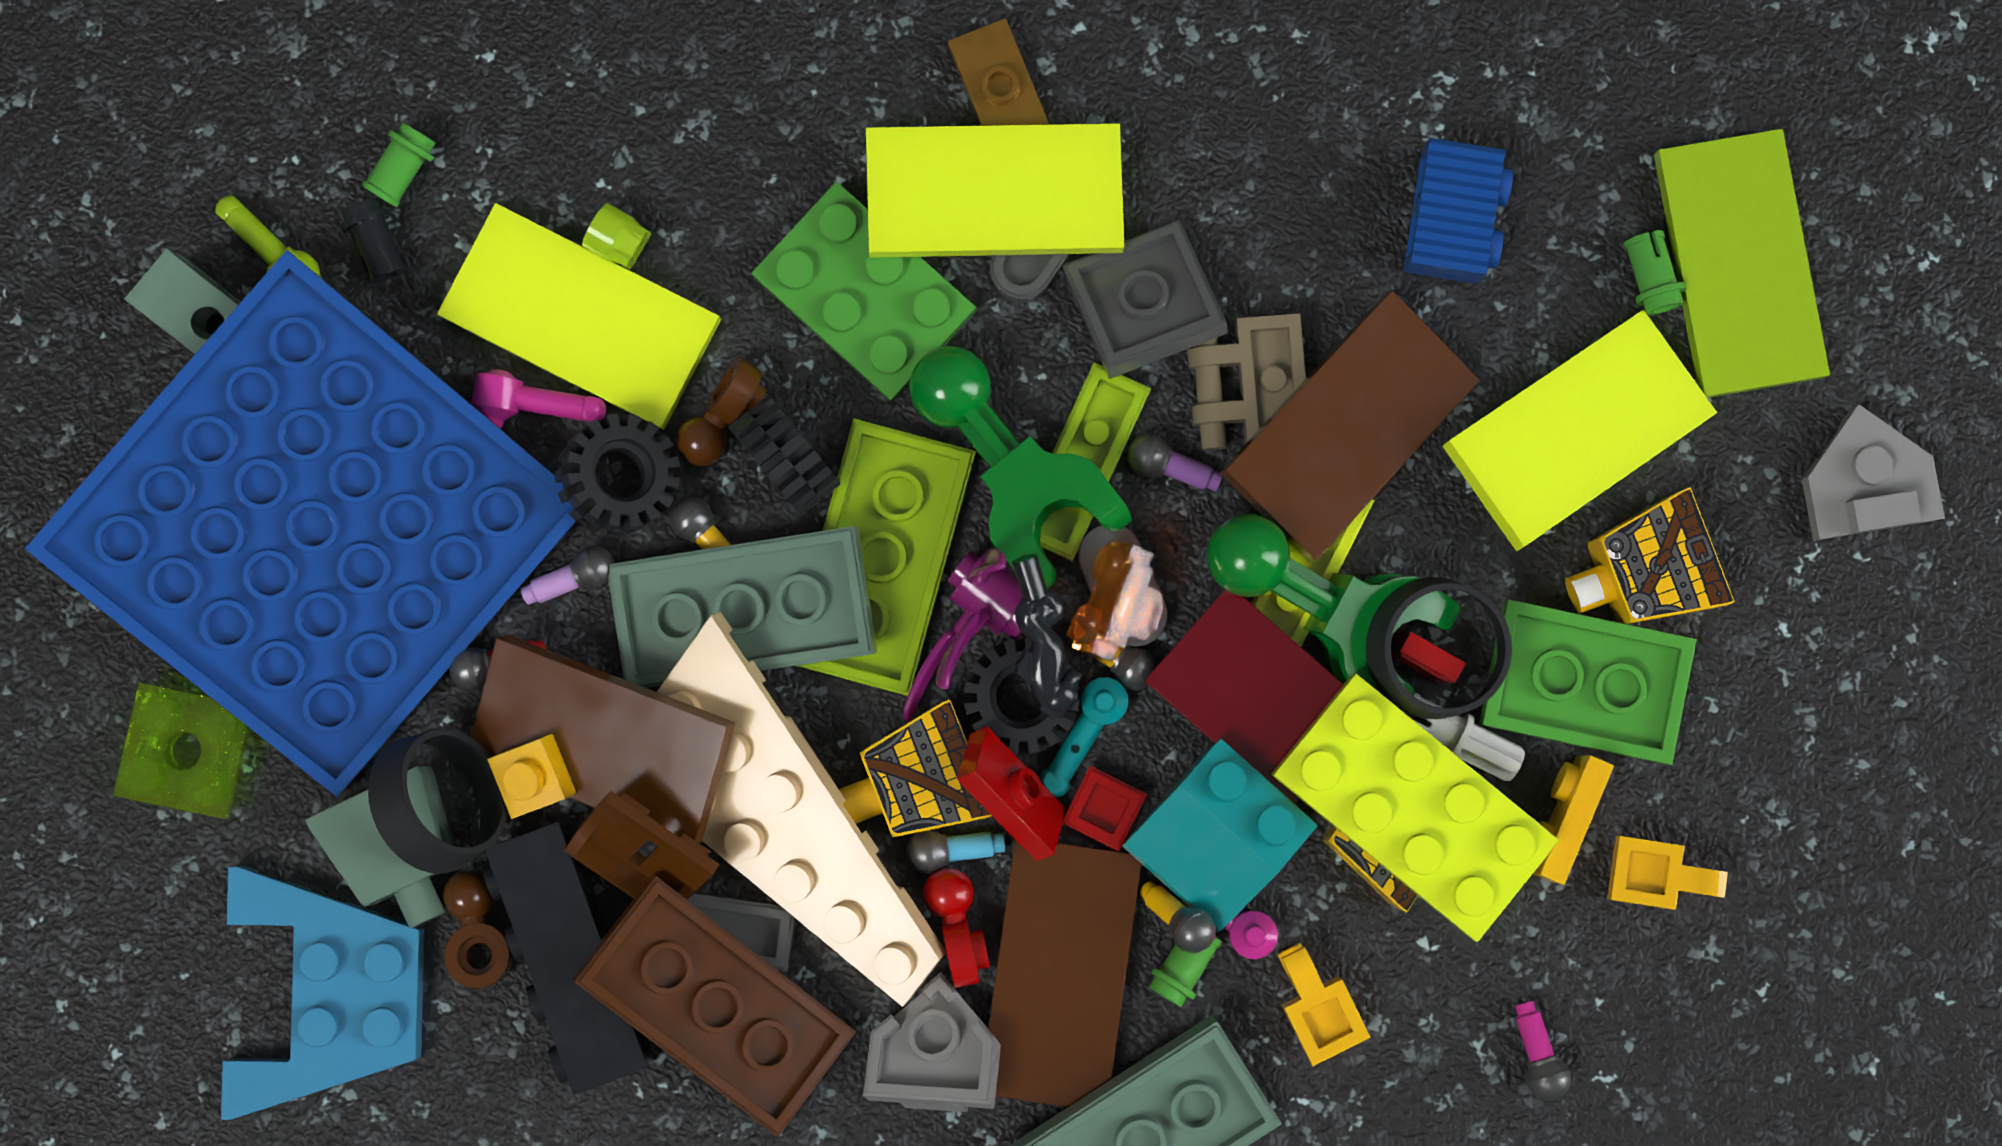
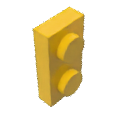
[1533,755,1614,885]

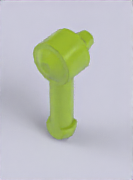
[215,195,324,280]

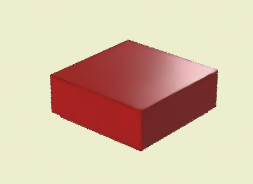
[1391,631,1466,684]
[1062,765,1147,852]

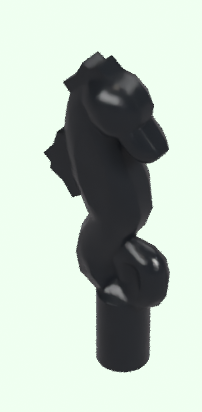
[1012,554,1081,720]

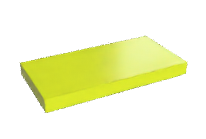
[866,124,1124,258]
[437,203,722,430]
[1442,309,1717,552]

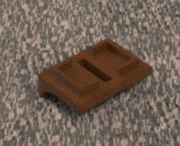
[564,790,719,900]

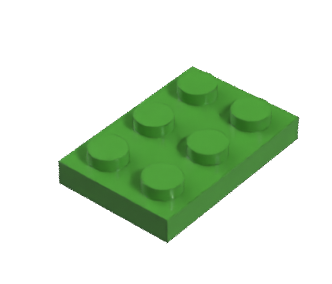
[751,181,976,403]
[1479,599,1697,765]

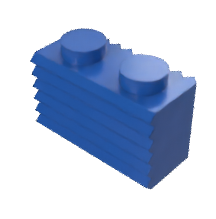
[1403,138,1513,284]

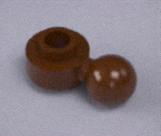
[676,357,766,466]
[443,870,513,988]

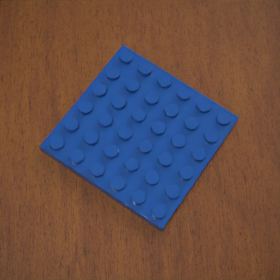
[25,250,576,797]

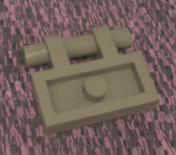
[1187,313,1306,451]

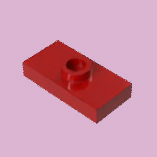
[957,726,1066,861]

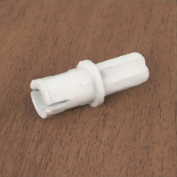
[1405,693,1525,781]

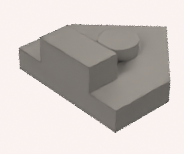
[1802,404,1945,541]
[863,973,1001,1112]

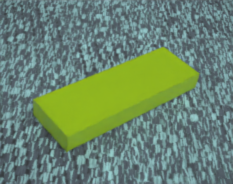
[1040,363,1151,562]

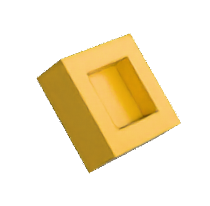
[487,733,576,819]

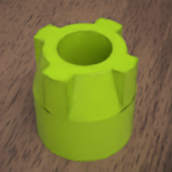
[582,203,651,269]

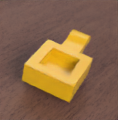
[1607,835,1728,910]
[1277,942,1371,1066]

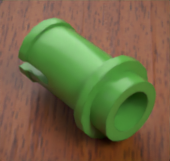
[362,122,435,207]
[1623,230,1687,316]
[1149,937,1222,1008]

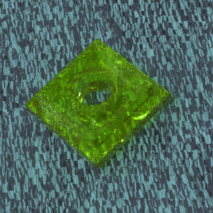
[113,683,250,819]

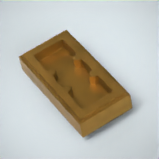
[948,18,1049,126]

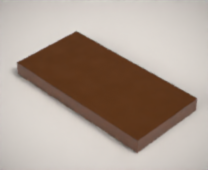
[1219,291,1480,562]
[471,634,735,843]
[988,840,1141,1107]
[571,875,856,1137]

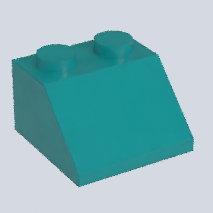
[1122,738,1318,932]

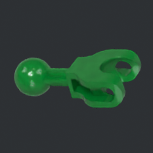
[909,346,1132,589]
[1207,514,1461,713]

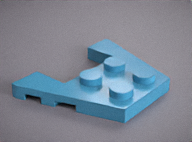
[221,866,424,1120]

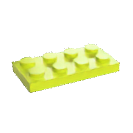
[1271,674,1559,942]

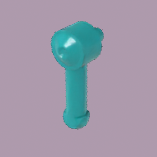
[1039,677,1128,797]

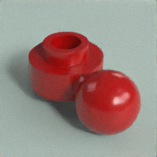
[923,868,990,988]

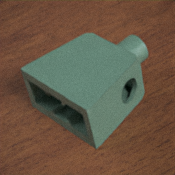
[125,249,241,354]
[305,766,454,929]

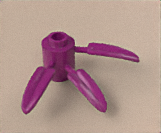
[903,548,1022,723]

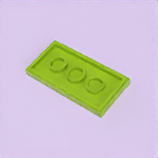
[1654,129,1830,398]
[796,419,976,696]

